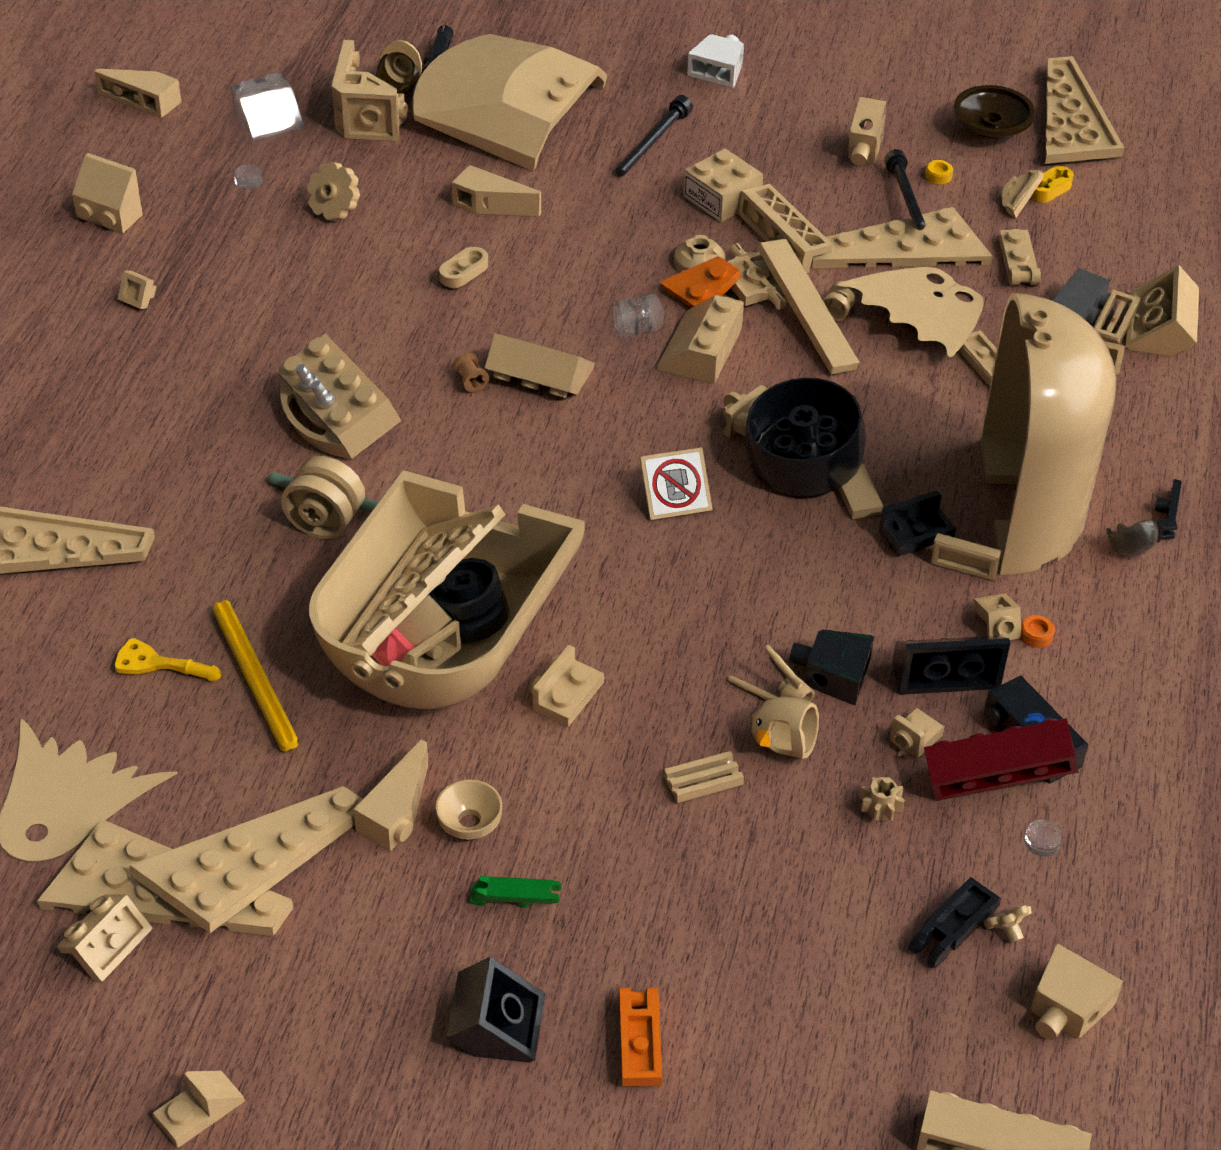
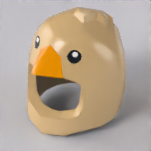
[751,696,819,759]

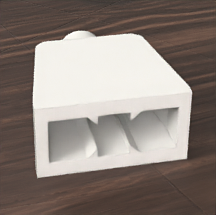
[687,34,744,88]

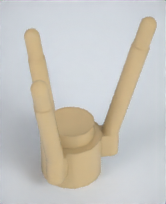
[728,645,815,702]

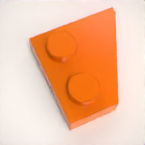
[661,256,742,308]

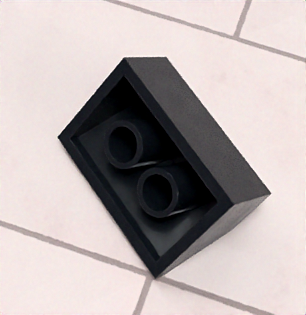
[892,636,1011,695]

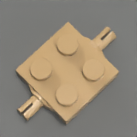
[727,243,787,310]

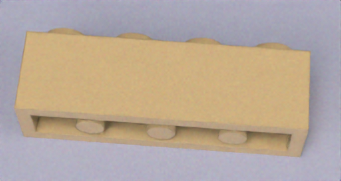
[917,1090,1092,1150]

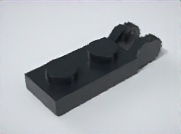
[908,877,1001,968]

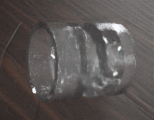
[612,293,664,339]

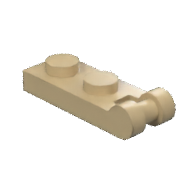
[998,229,1041,286]

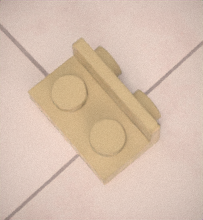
[530,645,604,727]
[57,894,153,982]

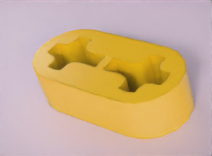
[1030,166,1074,203]

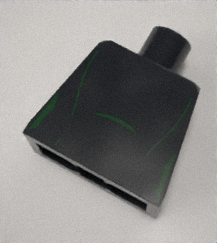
[789,629,874,705]

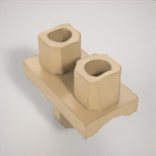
[722,385,768,438]

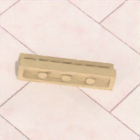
[737,184,833,273]

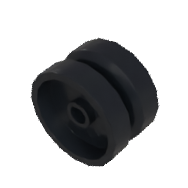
[428,558,509,643]

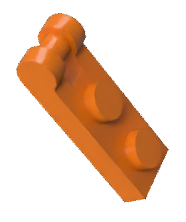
[619,987,662,1087]

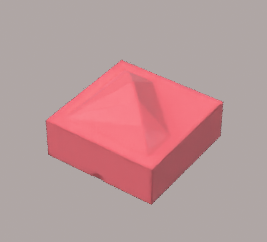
[372,628,415,666]

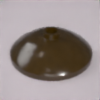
[953,85,1035,138]

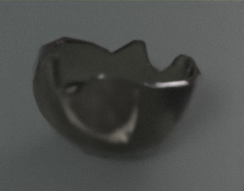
[1106,520,1159,557]

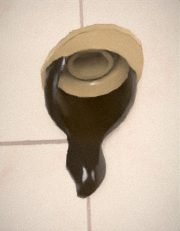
[376,40,422,95]

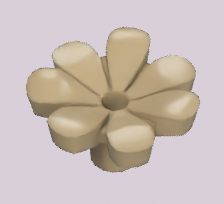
[984,905,1032,943]

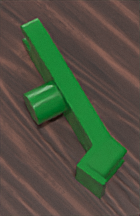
[469,876,562,908]

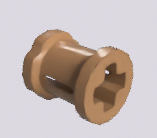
[453,352,489,393]

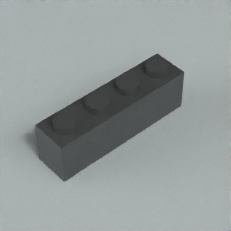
[1052,268,1110,325]

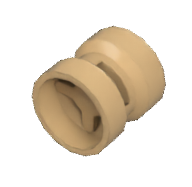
[823,281,858,321]

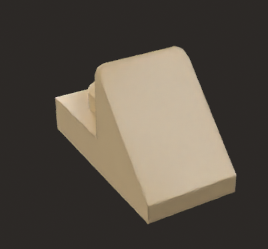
[153,1071,245,1148]

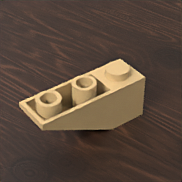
[452,165,541,216]

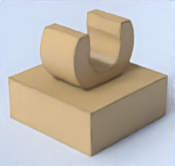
[117,270,157,309]

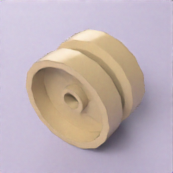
[281,456,365,539]

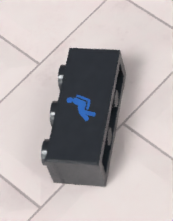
[984,675,1089,784]

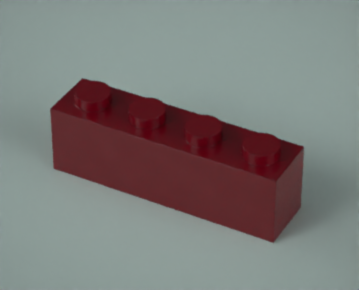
[924,718,1079,801]

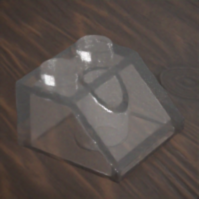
[231,72,304,141]

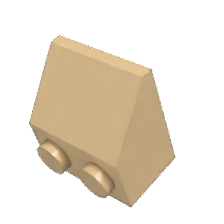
[72,153,143,233]

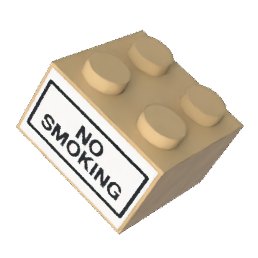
[683,148,763,223]

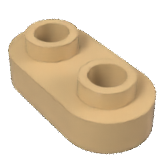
[439,247,488,289]

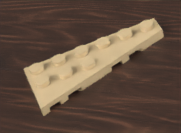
[1045,56,1124,164]
[342,504,506,656]
[38,819,293,936]

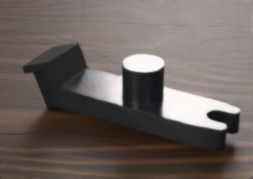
[1154,479,1182,543]

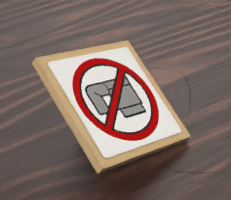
[639,447,713,520]

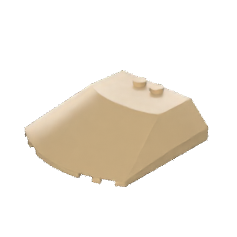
[413,34,607,171]

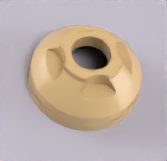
[673,235,725,272]
[436,780,503,840]

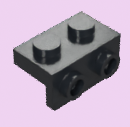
[879,491,956,556]

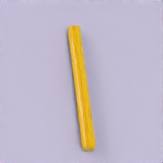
[213,600,298,752]

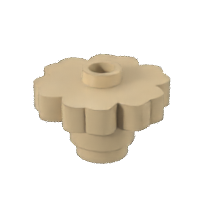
[307,162,360,221]

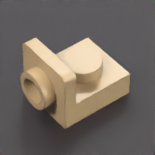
[974,593,1021,640]
[889,708,945,759]

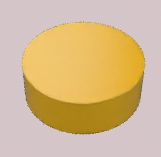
[925,160,953,184]

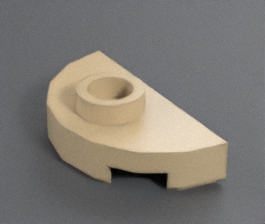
[1001,170,1044,218]

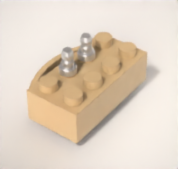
[277,333,401,459]

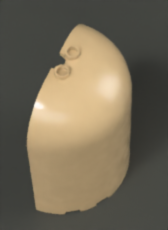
[980,293,1116,575]
[309,470,585,709]

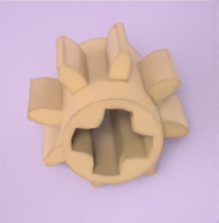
[860,777,905,821]

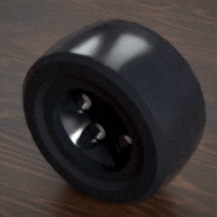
[745,377,866,497]

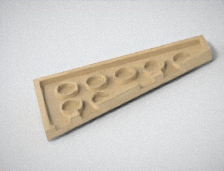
[806,207,993,269]
[0,506,155,574]
[130,786,363,933]

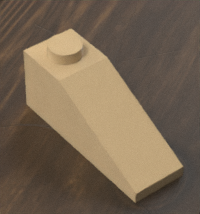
[94,69,181,118]
[354,739,428,852]

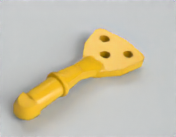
[115,638,222,682]

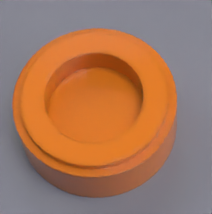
[1020,615,1055,648]

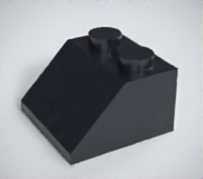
[446,957,545,1063]

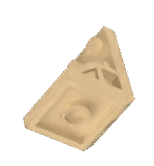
[332,40,400,141]

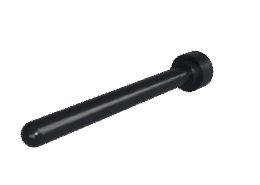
[616,95,693,176]
[884,149,926,230]

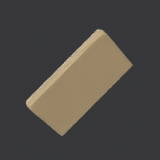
[402,620,461,669]

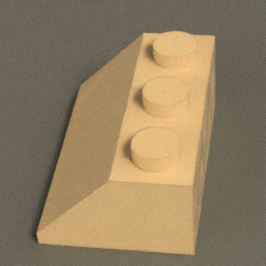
[1126,265,1199,356]
[657,295,744,384]
[485,333,595,398]

